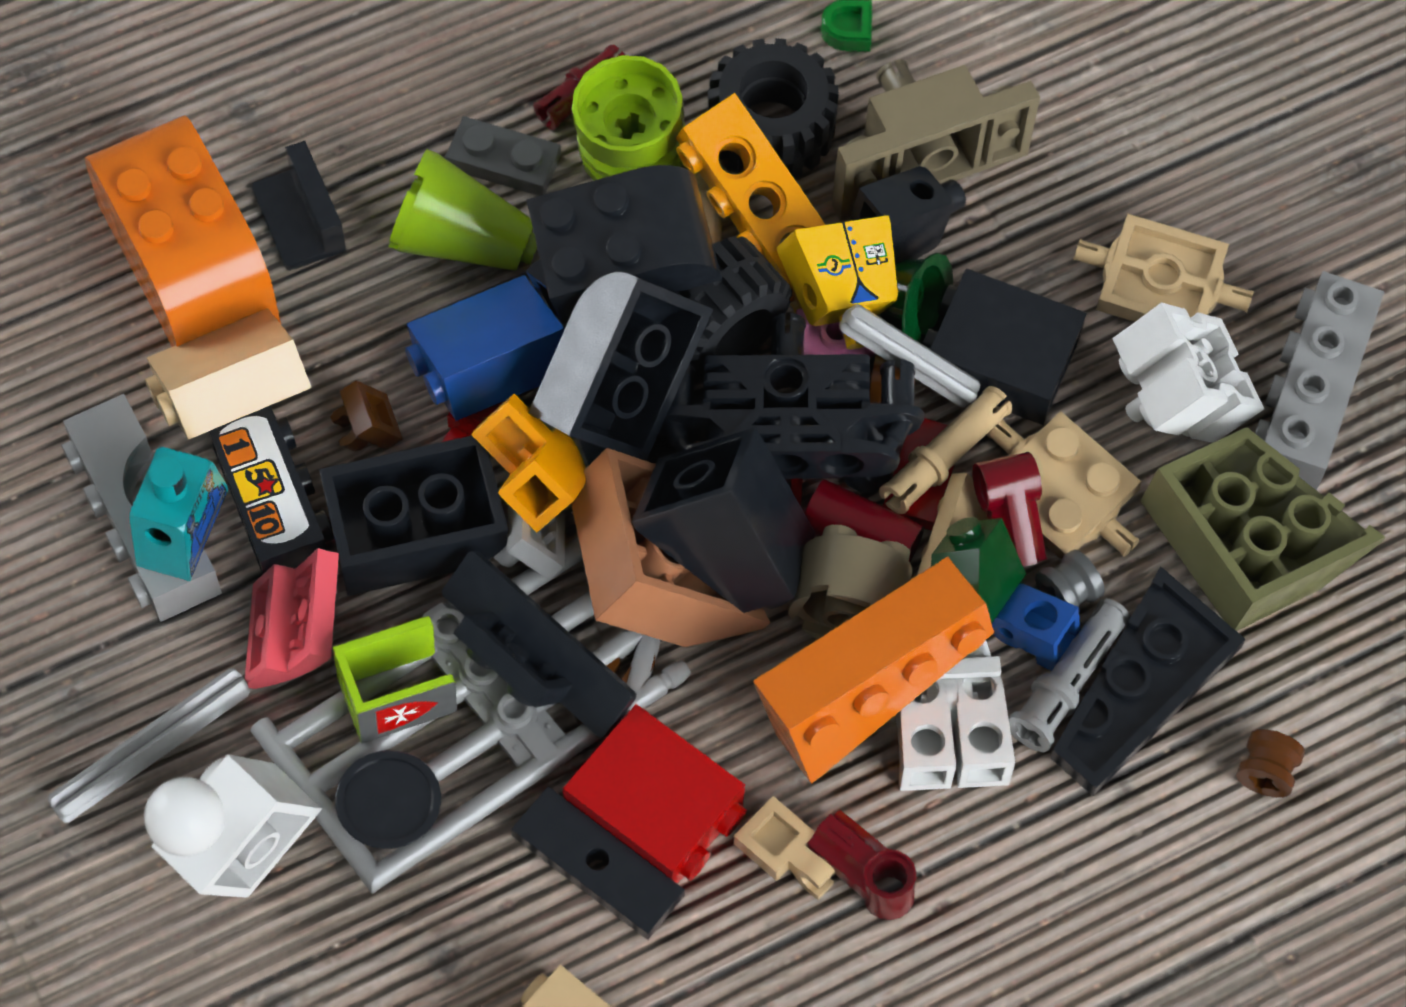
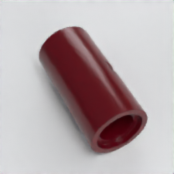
[805,479,925,562]

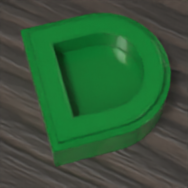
[820,0,872,52]

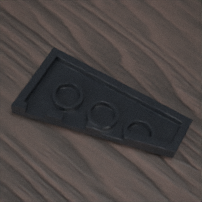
[1050,566,1246,796]

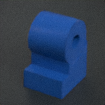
[992,583,1081,671]

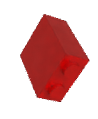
[563,704,747,884]

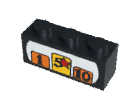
[208,405,334,575]

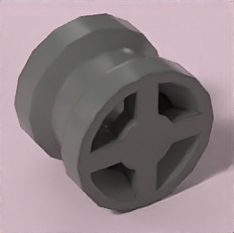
[1035,549,1105,607]

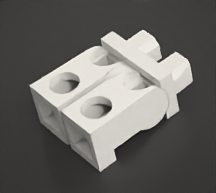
[896,640,1015,791]

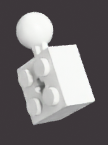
[144,755,322,898]

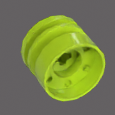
[572,55,686,180]

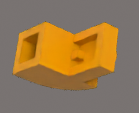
[471,393,586,533]

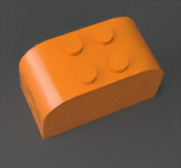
[84,115,281,347]

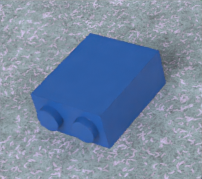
[405,275,565,421]

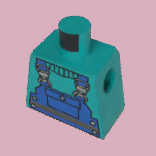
[129,447,228,581]

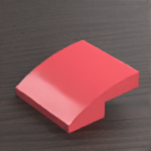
[245,548,339,689]

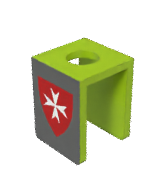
[333,616,457,744]

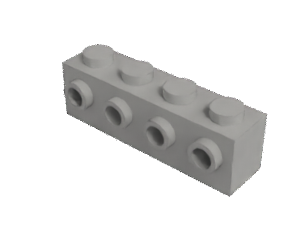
[1255,271,1385,490]

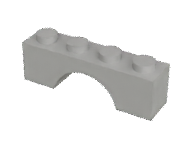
[61,394,222,622]

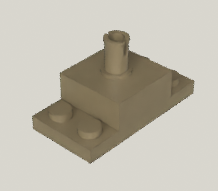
[832,59,1040,221]

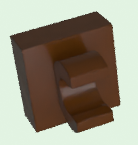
[330,380,403,451]

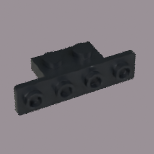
[442,551,636,737]

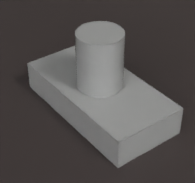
[494,504,565,580]

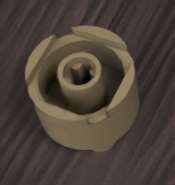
[788,525,912,639]

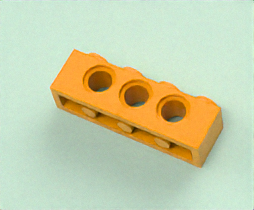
[675,93,826,313]

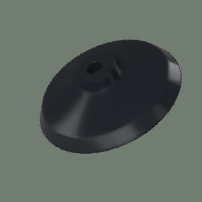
[335,750,441,849]

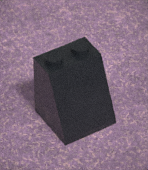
[632,427,816,613]

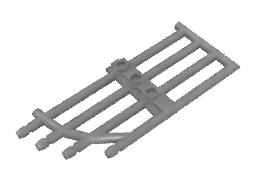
[250,536,691,894]

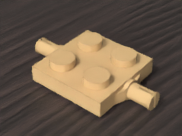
[1073,213,1254,322]
[987,411,1141,560]

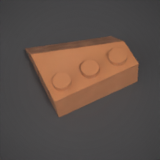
[571,448,771,647]

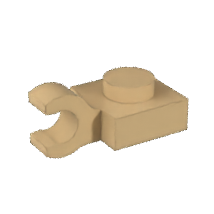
[734,796,835,900]

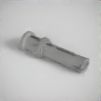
[1008,598,1131,752]

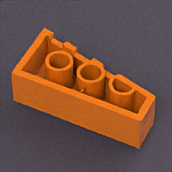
[753,557,994,784]

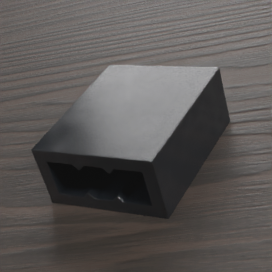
[922,268,1087,426]

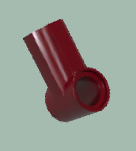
[972,452,1047,567]
[807,810,917,920]

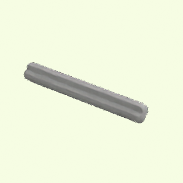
[48,668,250,823]

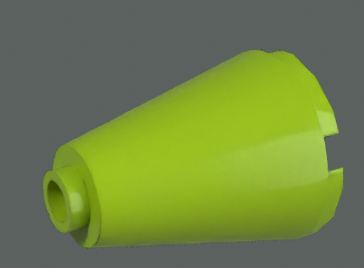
[388,149,537,271]

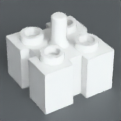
[1112,302,1264,443]

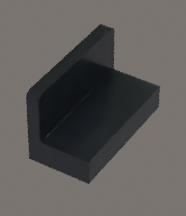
[252,140,346,271]

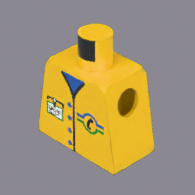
[776,215,898,350]

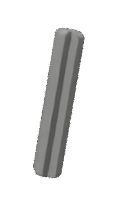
[839,304,981,407]

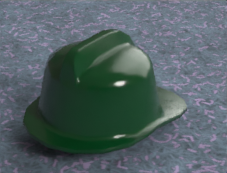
[881,252,954,344]

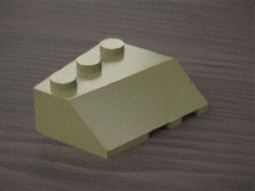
[1140,427,1385,631]

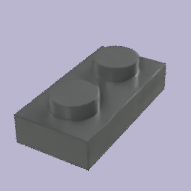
[445,116,561,196]

